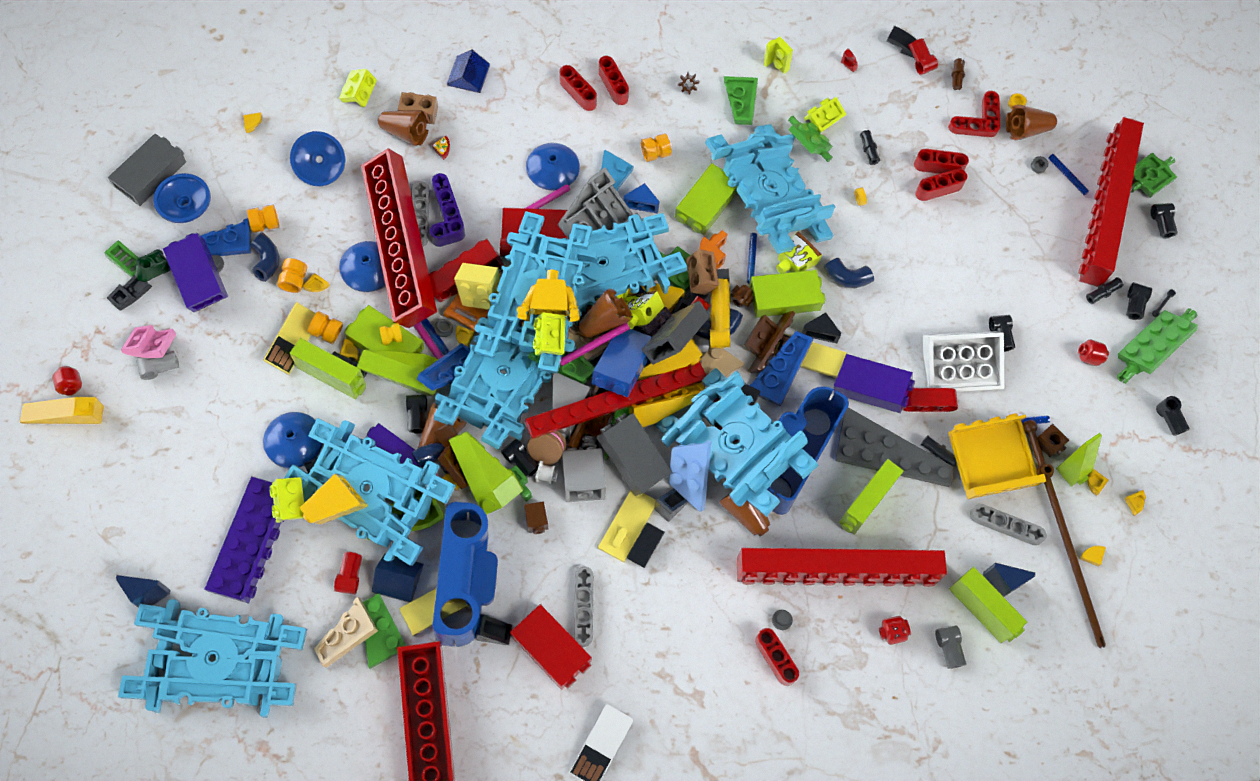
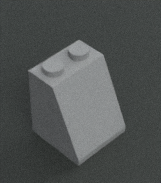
[552,373,590,440]
[562,447,606,502]

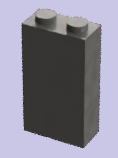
[108,133,186,206]
[642,301,710,365]
[596,413,672,496]

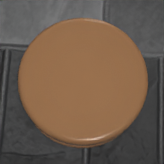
[527,431,566,465]

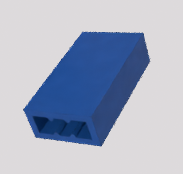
[592,329,652,397]

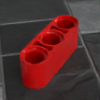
[598,56,629,105]
[559,65,597,111]
[914,149,969,174]
[915,169,968,201]
[903,388,958,412]
[755,628,799,686]

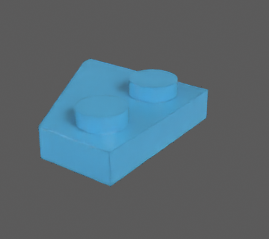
[601,150,634,191]

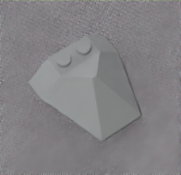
[558,168,643,239]

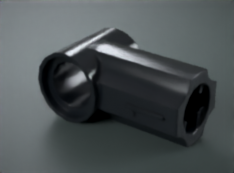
[1150,203,1178,239]
[1126,282,1152,320]
[989,315,1016,352]
[406,394,427,434]
[1156,396,1190,436]
[501,439,539,478]

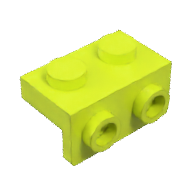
[339,69,377,107]
[270,477,304,523]

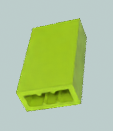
[674,163,738,235]
[749,270,825,318]
[344,305,425,353]
[290,338,366,400]
[839,459,904,535]
[949,566,1028,643]

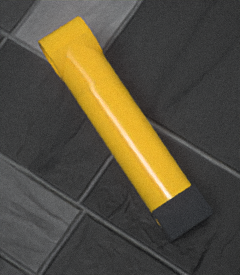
[710,269,731,349]

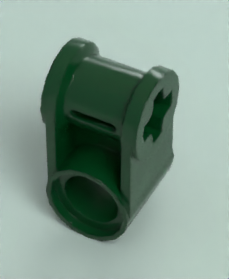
[135,249,171,281]

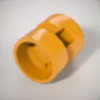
[641,133,672,162]
[247,204,279,233]
[277,258,308,293]
[308,311,343,345]

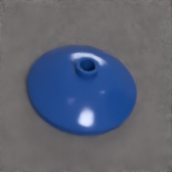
[290,131,346,186]
[526,143,580,190]
[153,173,211,223]
[339,241,386,292]
[263,412,323,468]

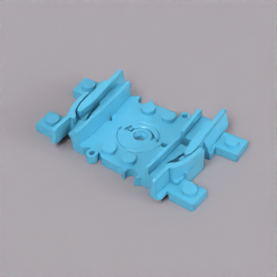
[705,124,835,254]
[474,211,597,374]
[562,213,687,326]
[434,317,552,450]
[655,368,818,517]
[285,418,456,566]
[118,599,307,718]

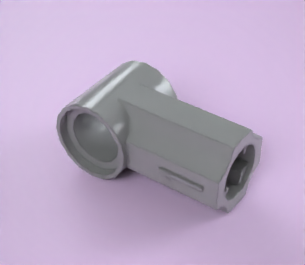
[136,351,179,380]

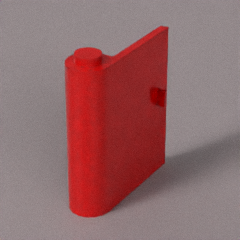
[500,208,567,257]

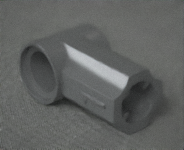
[935,625,967,669]

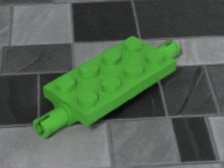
[1117,308,1198,384]

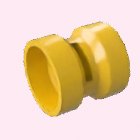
[379,323,403,346]

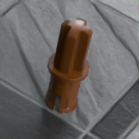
[951,58,965,91]

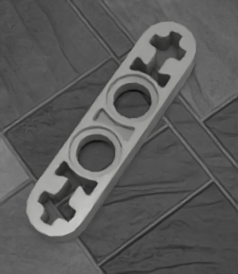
[412,181,430,247]
[970,504,1047,545]
[574,566,593,647]

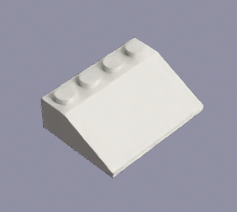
[923,331,1004,391]

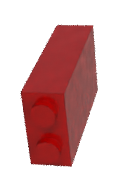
[510,604,592,690]

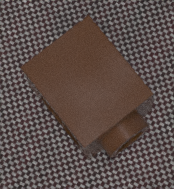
[1037,423,1069,458]
[524,501,548,534]

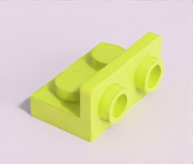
[763,36,793,73]
[804,97,847,133]
[533,312,565,355]

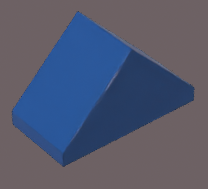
[623,183,660,214]

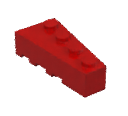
[429,239,506,303]

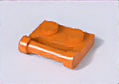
[443,293,489,333]

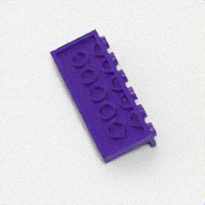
[204,476,285,604]

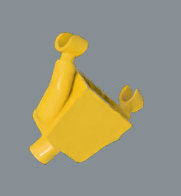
[517,269,580,322]

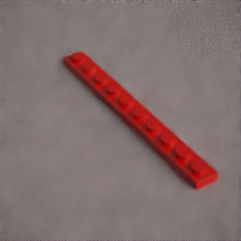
[525,361,707,439]

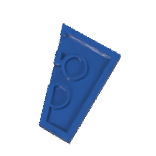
[201,218,251,256]

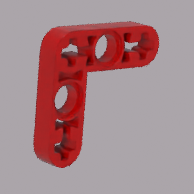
[948,90,1000,137]

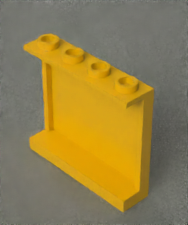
[948,413,1046,500]

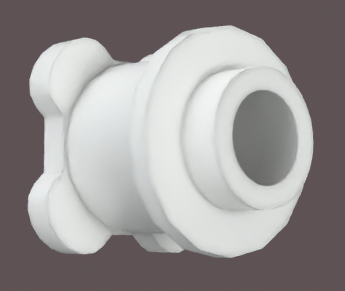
[535,461,559,485]

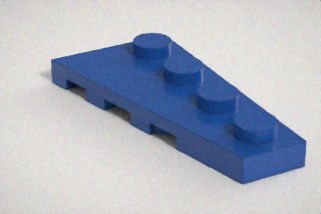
[750,331,813,406]
[417,343,470,391]

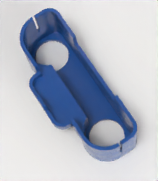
[767,387,849,515]
[433,502,498,647]

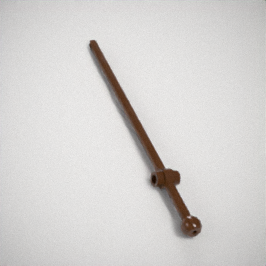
[1022,420,1106,648]

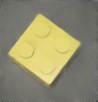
[454,263,501,310]

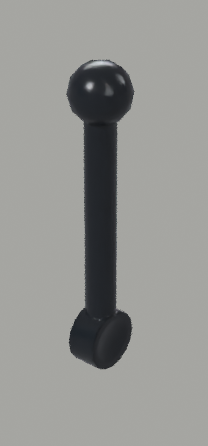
[1152,289,1176,317]

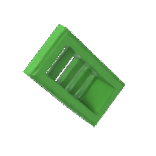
[104,240,139,277]

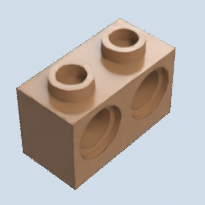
[397,92,438,124]
[686,249,719,295]

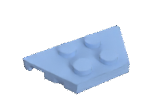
[669,441,712,512]

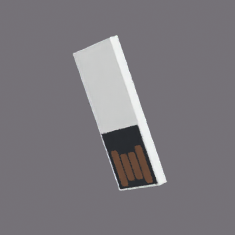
[569,703,634,781]

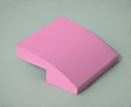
[121,325,176,358]

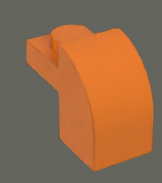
[699,230,728,269]

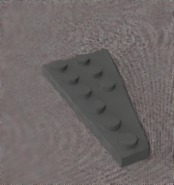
[835,407,954,487]

